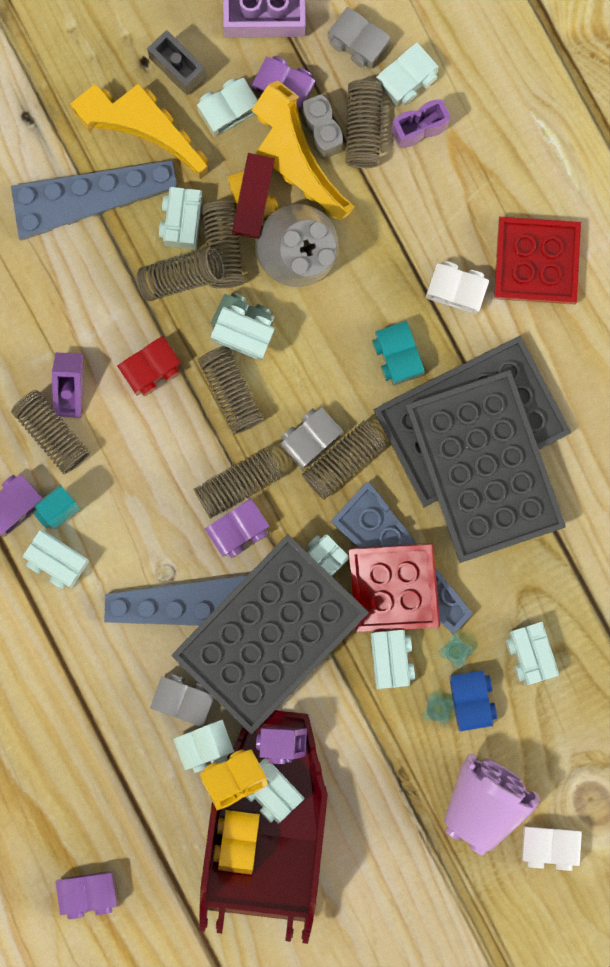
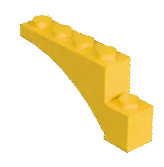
[251,80,355,221]
[70,84,209,179]

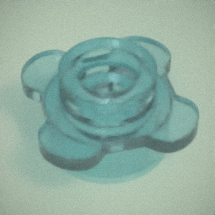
[440,635,473,668]
[423,694,454,725]

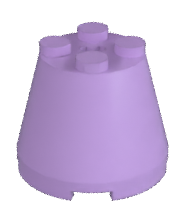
[444,754,540,855]

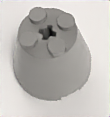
[256,204,339,287]

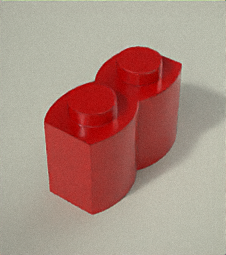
[117,336,182,396]

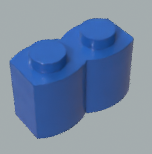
[449,670,497,731]

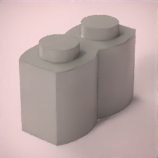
[328,7,391,69]
[303,94,343,159]
[280,407,344,471]
[150,673,214,727]

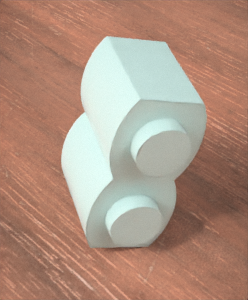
[376,43,439,106]
[197,78,258,137]
[173,720,234,773]

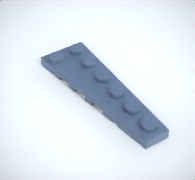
[11,160,177,241]
[330,481,472,635]
[104,575,248,626]

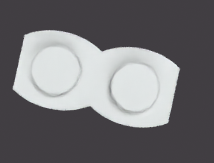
[425,261,489,315]
[521,826,582,871]

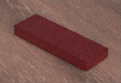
[232,153,275,239]

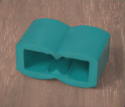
[372,321,425,386]
[33,484,80,530]

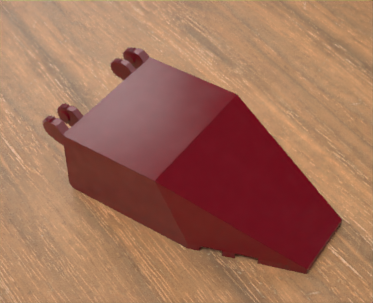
[199,710,328,944]

